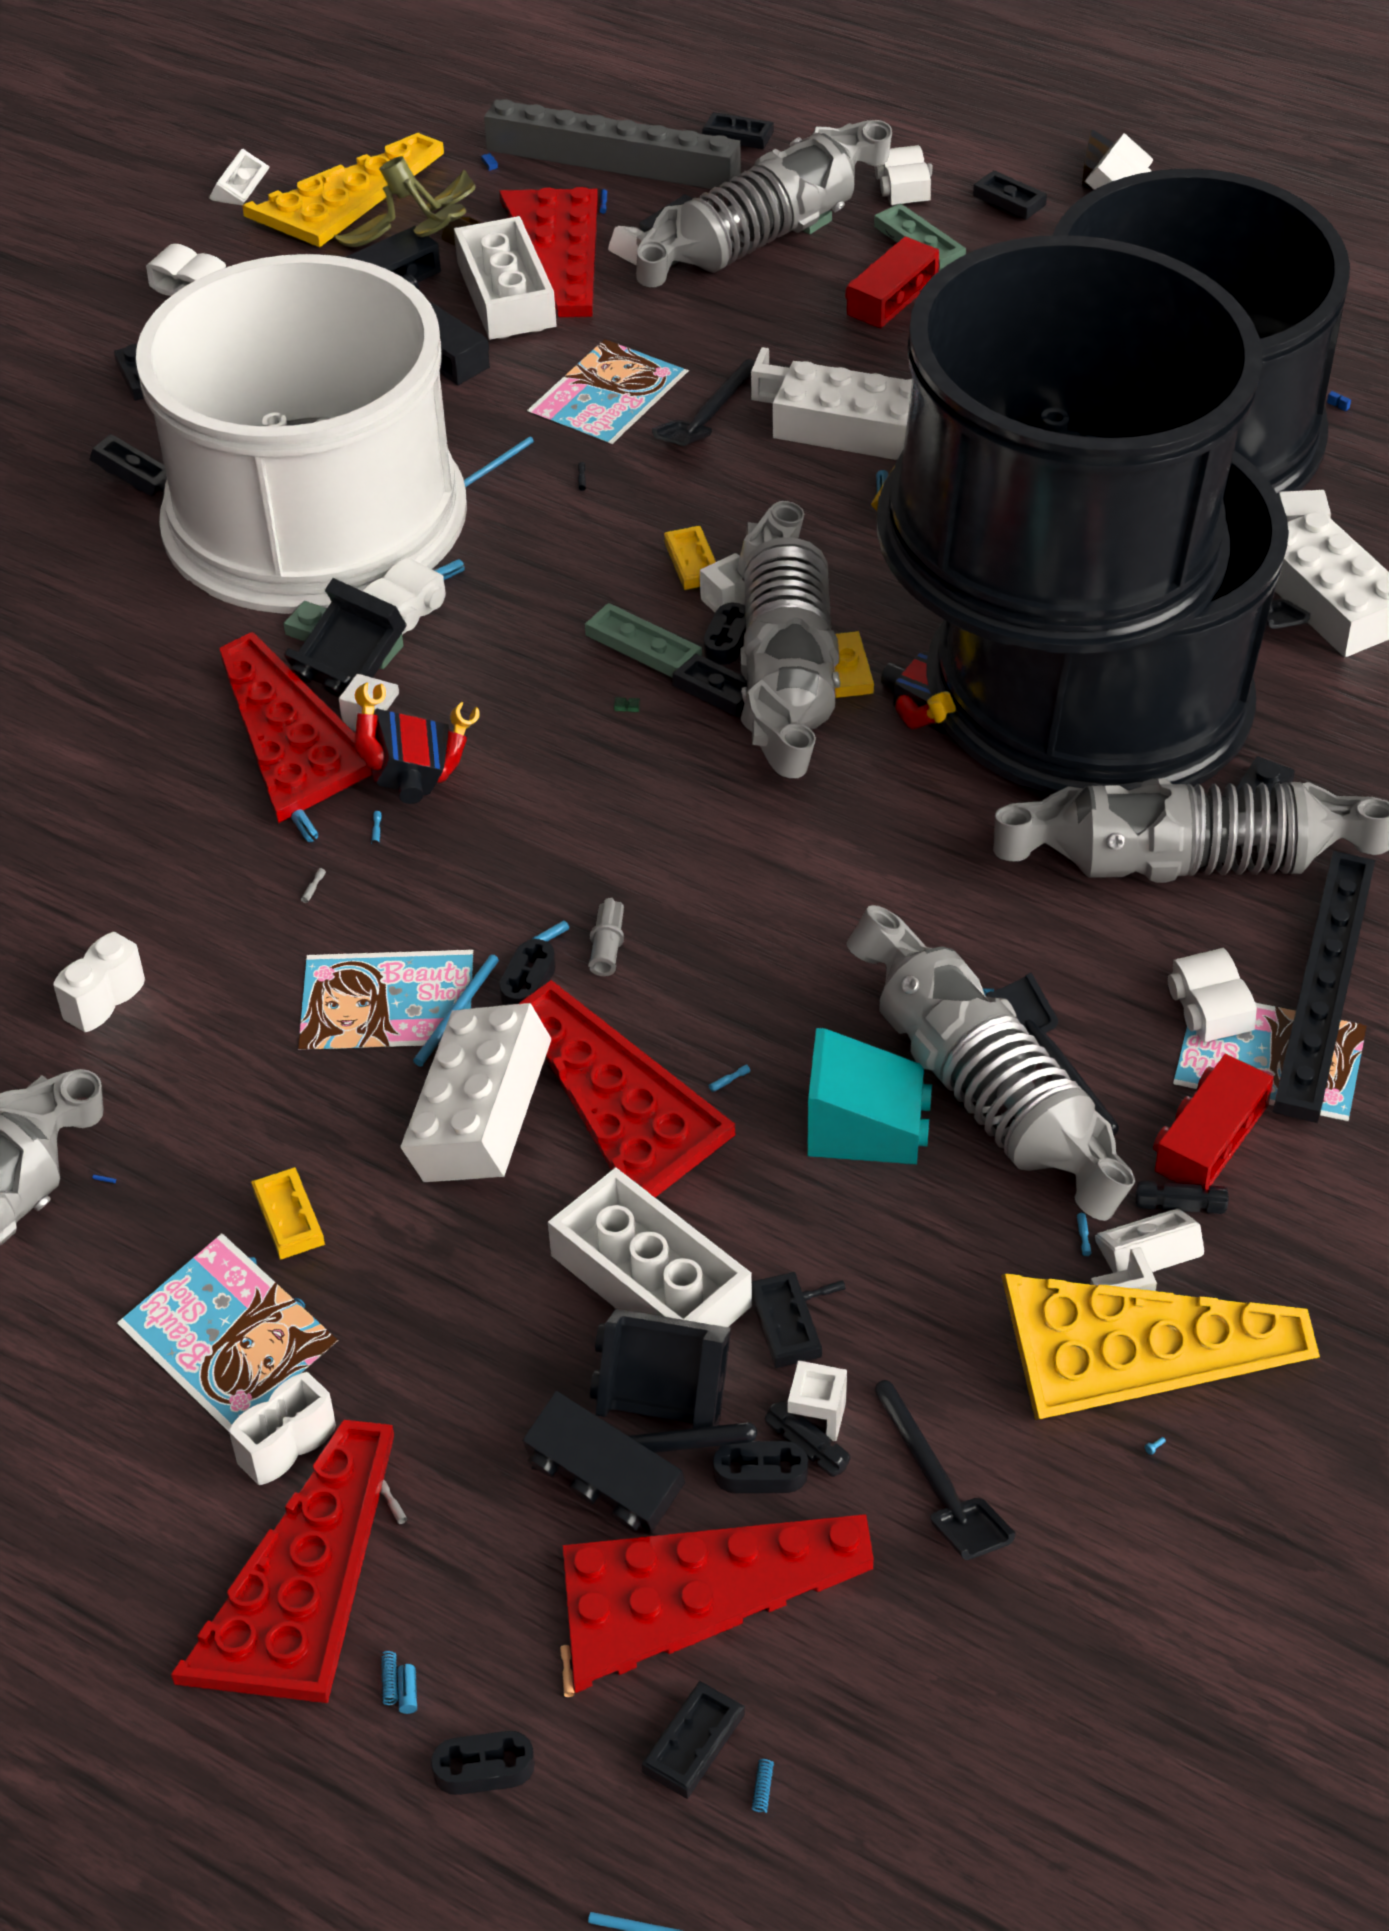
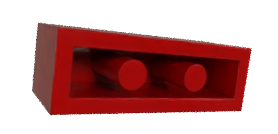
[845,236,939,329]
[1153,1053,1274,1189]

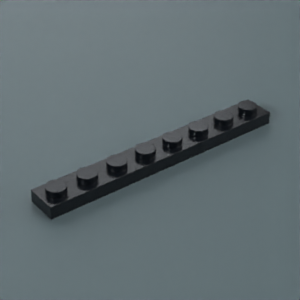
[1273,851,1375,1123]

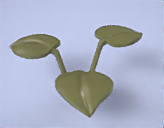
[334,156,476,247]

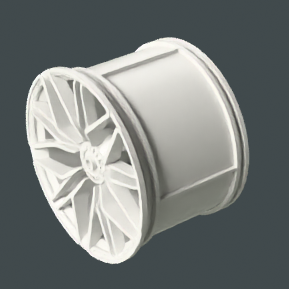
[136,254,467,614]

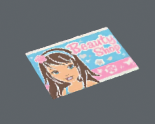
[527,339,689,444]
[298,950,473,1050]
[1173,1002,1367,1121]
[117,1234,338,1431]

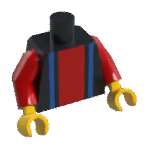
[881,652,956,734]
[354,682,479,804]

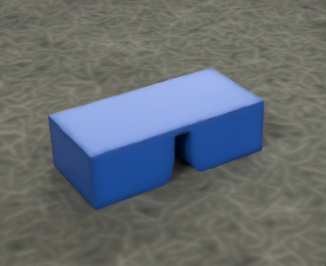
[481,153,498,171]
[1327,391,1351,411]

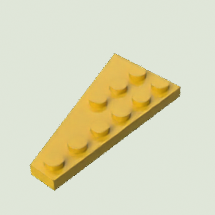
[242,133,444,247]
[1001,1274,1320,1420]

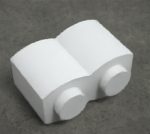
[1085,133,1153,190]
[874,145,931,205]
[146,244,226,296]
[363,557,446,635]
[53,932,145,1032]
[1168,948,1257,1043]
[229,1372,336,1485]

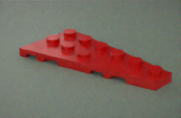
[499,187,598,317]
[219,632,372,823]
[519,980,735,1198]
[171,1420,394,1703]
[563,1514,874,1694]

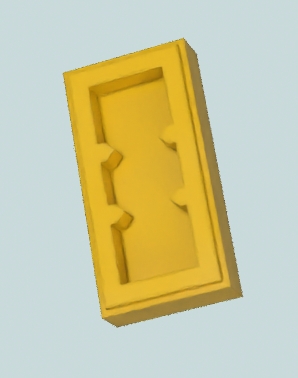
[664,526,716,590]
[835,631,874,698]
[251,1167,325,1260]

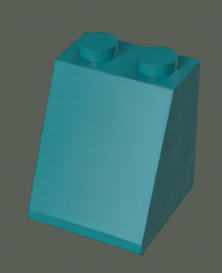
[808,1028,932,1164]

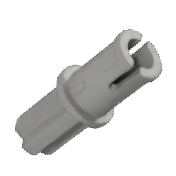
[588,898,624,976]

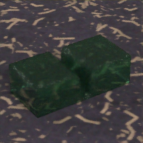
[614,697,640,712]

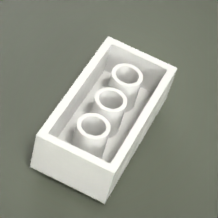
[454,216,557,340]
[773,360,912,460]
[1275,509,1389,658]
[401,1003,552,1182]
[548,1167,752,1327]

